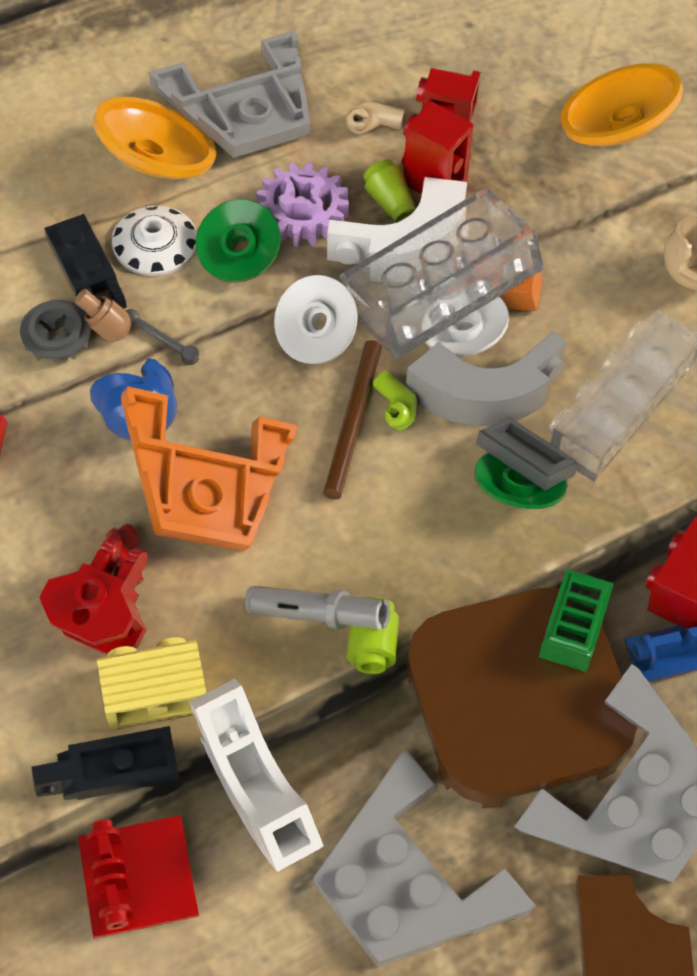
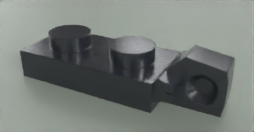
[31,726,179,800]

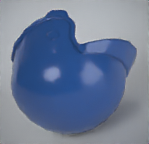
[90,358,177,441]

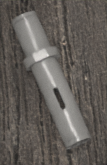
[245,586,390,630]

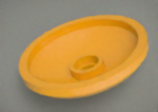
[560,63,683,147]
[93,97,216,180]

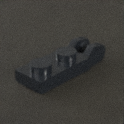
[44,214,127,309]

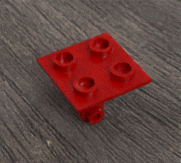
[78,815,199,939]

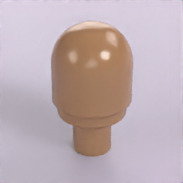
[74,289,131,341]

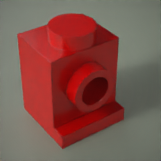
[416,68,481,122]

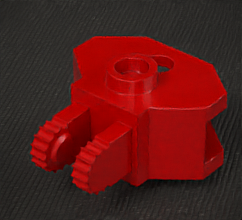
[39,536,148,655]

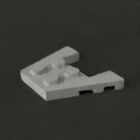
[149,31,310,158]
[514,664,697,883]
[313,750,536,968]

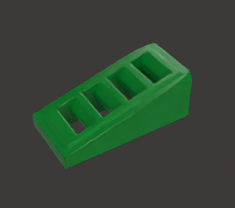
[539,569,614,672]

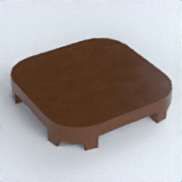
[407,587,637,808]

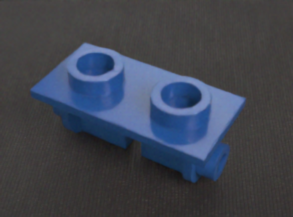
[624,626,697,682]

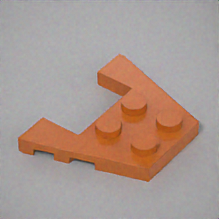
[121,386,297,552]

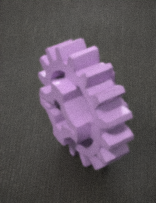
[257,162,349,247]

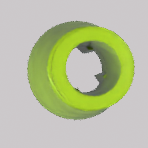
[363,159,416,223]

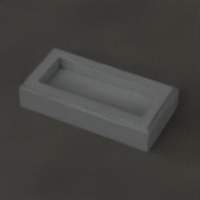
[476,417,578,490]

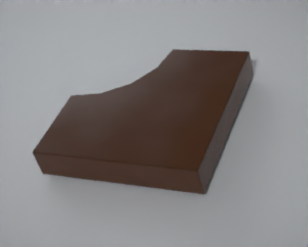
[576,875,694,976]

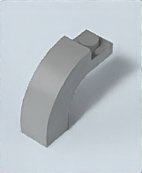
[406,331,567,426]

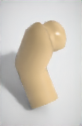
[346,101,406,134]

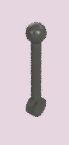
[126,309,199,365]

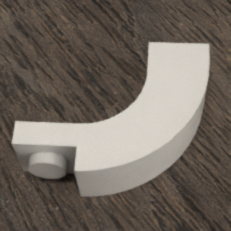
[327,177,467,280]
[189,679,324,872]

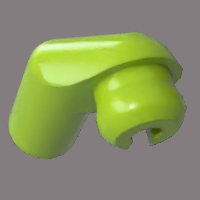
[373,370,417,431]

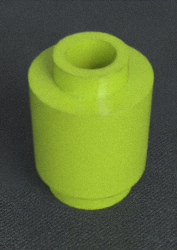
[347,596,399,674]

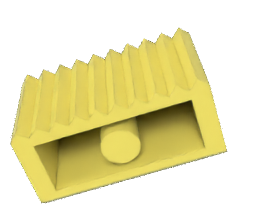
[97,637,206,730]

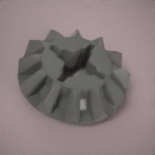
[20,300,93,364]

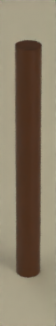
[323,340,382,499]

